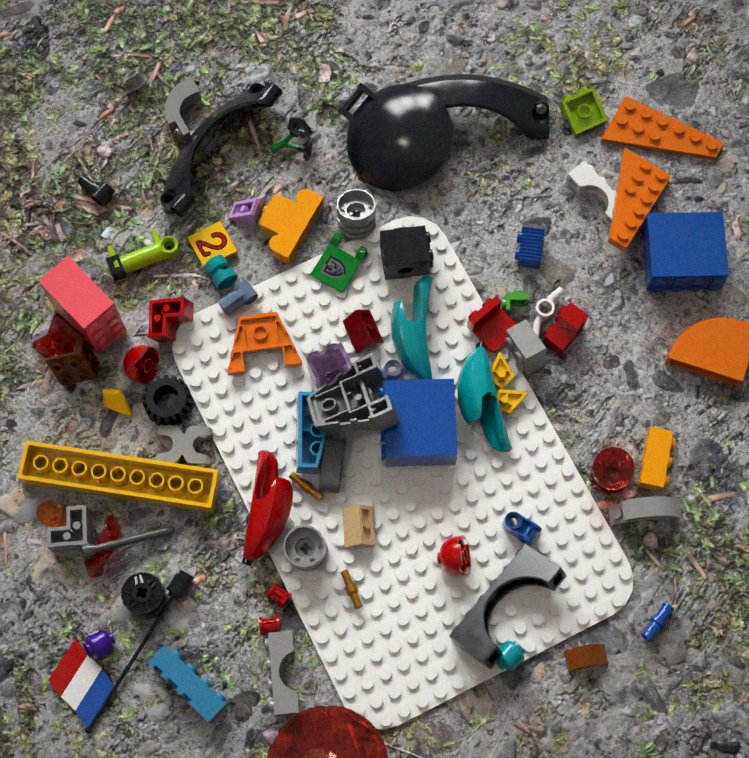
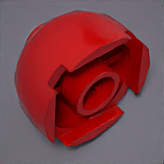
[123,345,159,384]
[437,535,471,576]

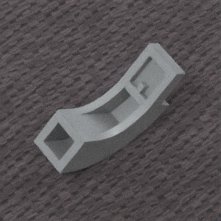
[165,77,201,143]
[608,496,682,526]

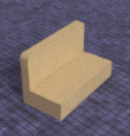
[342,504,376,548]

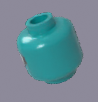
[496,641,525,671]

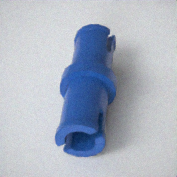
[641,603,674,642]

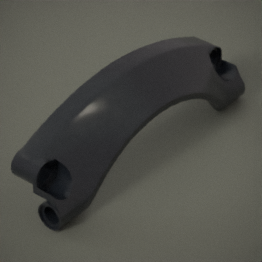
[405,74,550,139]
[160,81,283,218]

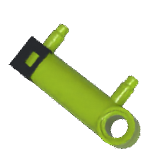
[106,229,181,281]

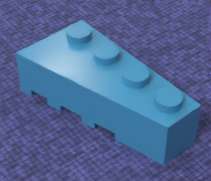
[296,392,328,474]
[148,645,227,724]

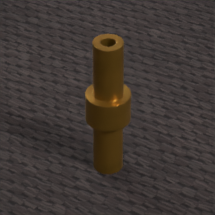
[289,472,324,502]
[341,570,363,609]

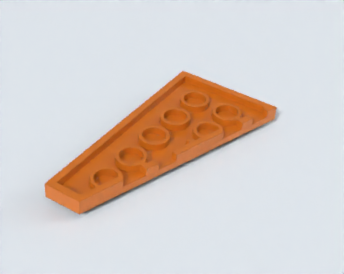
[601,96,724,160]
[608,147,671,252]

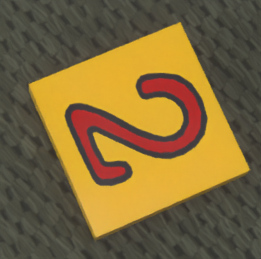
[187,221,238,267]

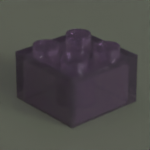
[306,342,351,389]

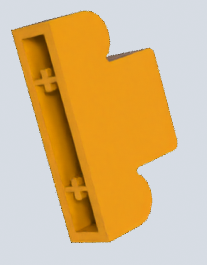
[259,189,324,265]

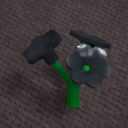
[270,116,313,161]

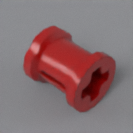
[266,582,292,609]
[259,615,281,635]

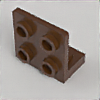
[45,337,100,386]

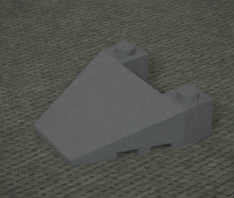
[306,353,400,431]

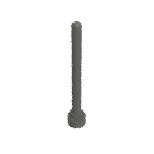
[80,526,175,560]

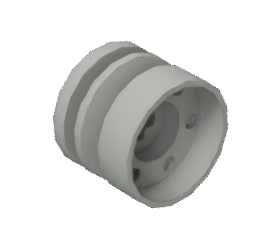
[337,189,376,239]
[283,525,328,571]

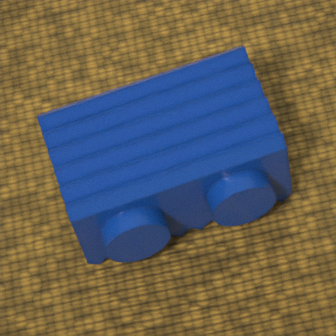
[514,226,545,269]

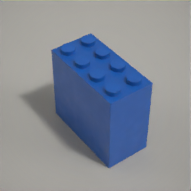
[641,212,729,293]
[379,379,457,467]

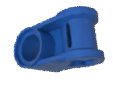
[503,512,542,546]

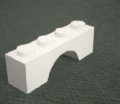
[566,161,616,227]

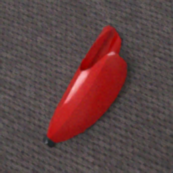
[242,450,293,566]

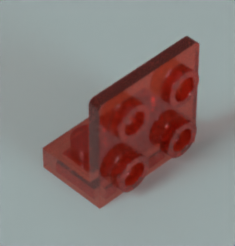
[32,313,84,359]

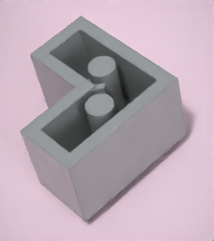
[505,319,546,377]
[47,505,91,552]

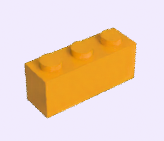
[637,427,675,492]

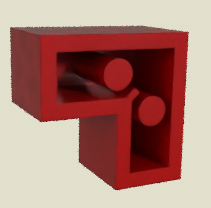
[148,297,194,343]
[543,302,589,356]

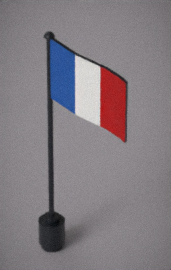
[49,570,194,734]

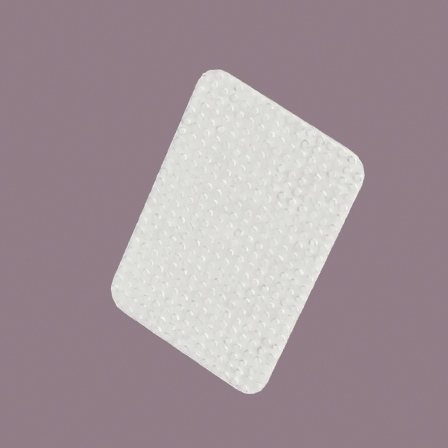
[172,216,634,730]

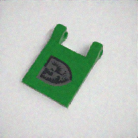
[310,232,368,293]

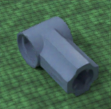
[218,280,258,316]
[369,359,402,394]

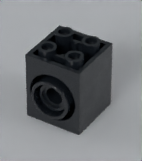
[380,225,433,280]

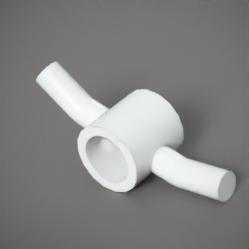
[533,287,564,337]

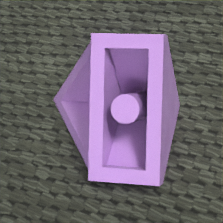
[229,194,267,227]

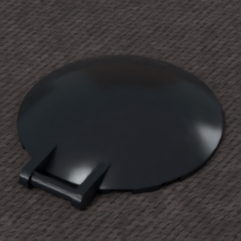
[337,83,453,191]

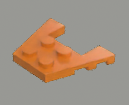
[227,312,302,375]

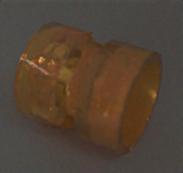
[36,500,66,528]

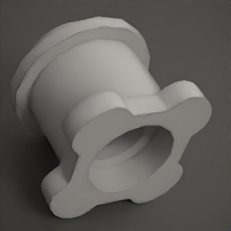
[124,67,148,91]

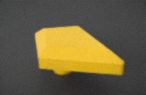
[491,352,515,389]
[102,388,132,417]
[497,389,528,415]

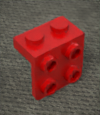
[467,295,516,353]

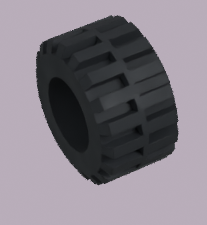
[142,375,193,426]

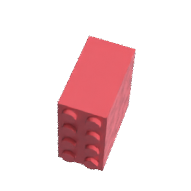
[38,256,126,354]

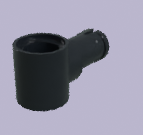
[78,175,115,206]

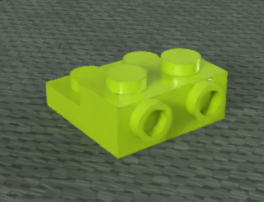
[558,86,608,135]

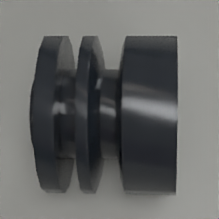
[121,572,168,620]

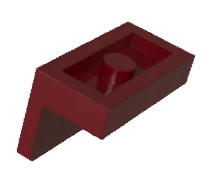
[343,310,384,354]

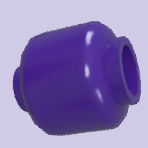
[83,629,115,660]

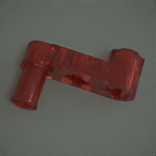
[84,515,122,578]

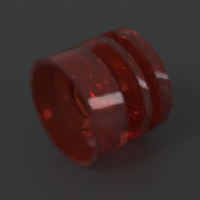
[591,447,635,494]

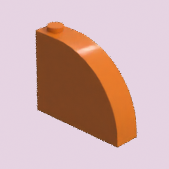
[665,318,749,387]

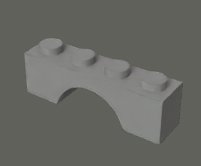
[265,630,300,717]

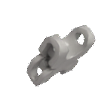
[155,425,213,468]

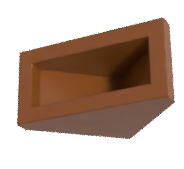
[564,644,608,671]

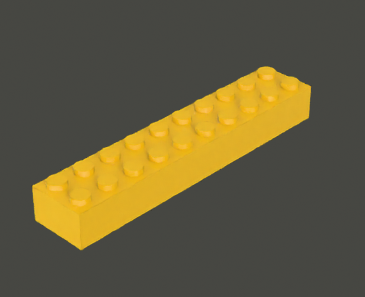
[17,441,221,513]

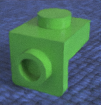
[501,290,529,316]

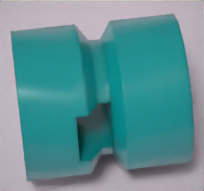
[203,255,238,290]

